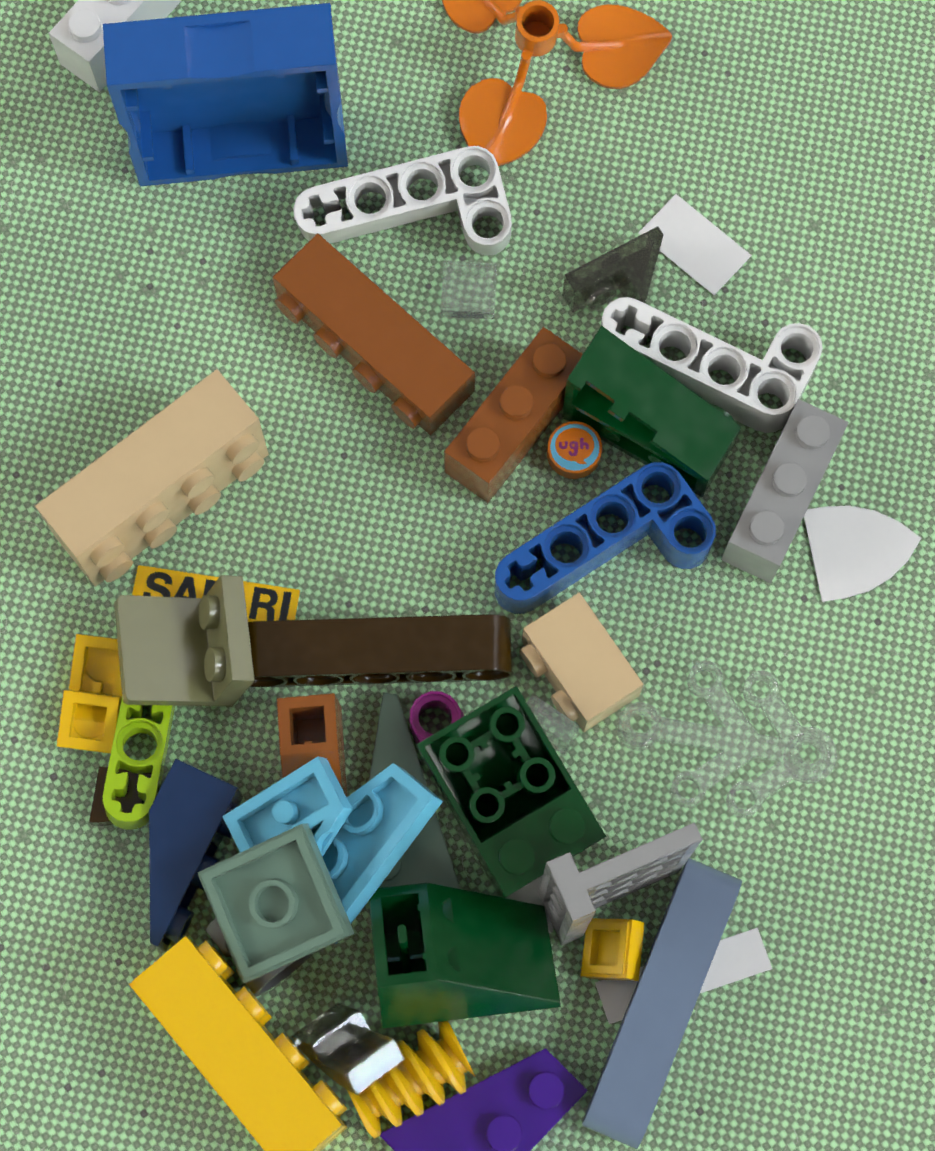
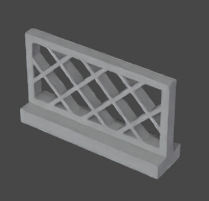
[538,822,703,946]

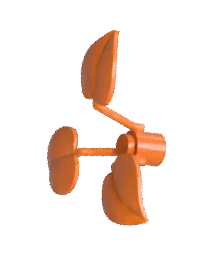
[442,0,672,166]

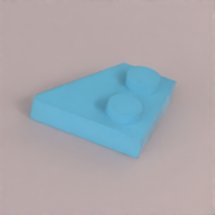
[222,756,353,857]

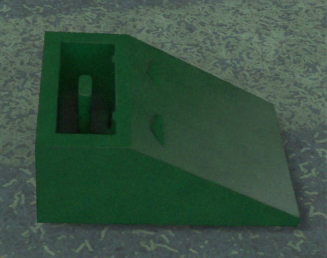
[416,686,606,897]
[369,882,561,1028]

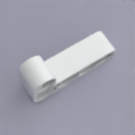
[293,146,512,256]
[601,297,823,433]

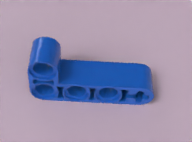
[495,462,716,614]

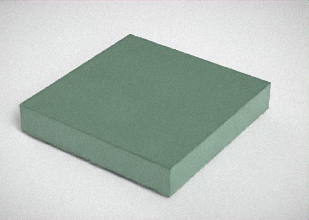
[197,823,355,984]

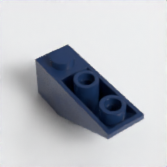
[149,759,243,952]

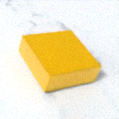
[581,918,645,981]

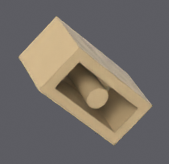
[519,592,644,732]

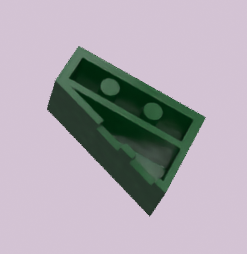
[562,325,741,497]

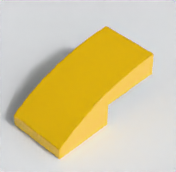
[56,634,122,754]

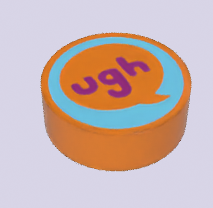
[547,421,602,479]

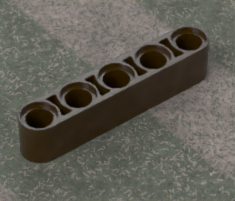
[248,614,513,687]

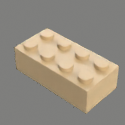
[35,369,269,587]

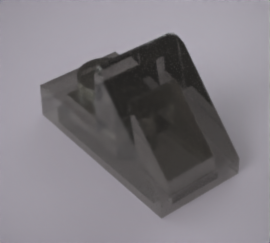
[562,226,664,313]

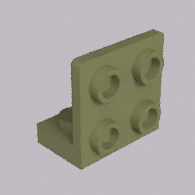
[114,575,255,707]

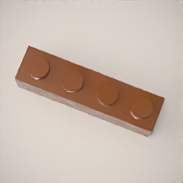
[272,233,475,436]

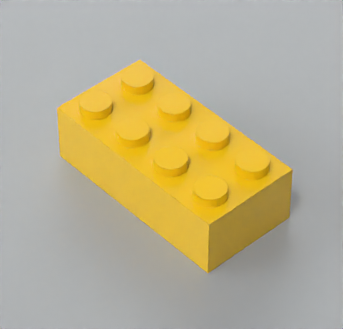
[129,936,348,1151]

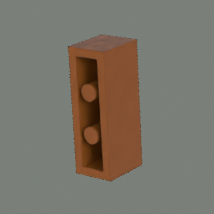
[444,327,583,503]

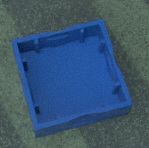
[103,3,348,187]

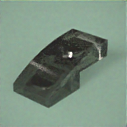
[291,1003,405,1095]

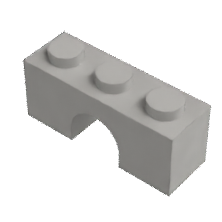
[721,399,849,584]

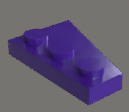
[380,1048,588,1151]

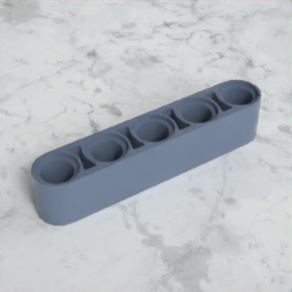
[582,858,742,1149]

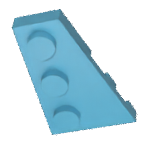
[323,763,443,944]

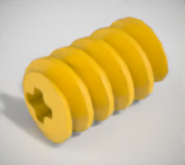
[341,1021,475,1139]

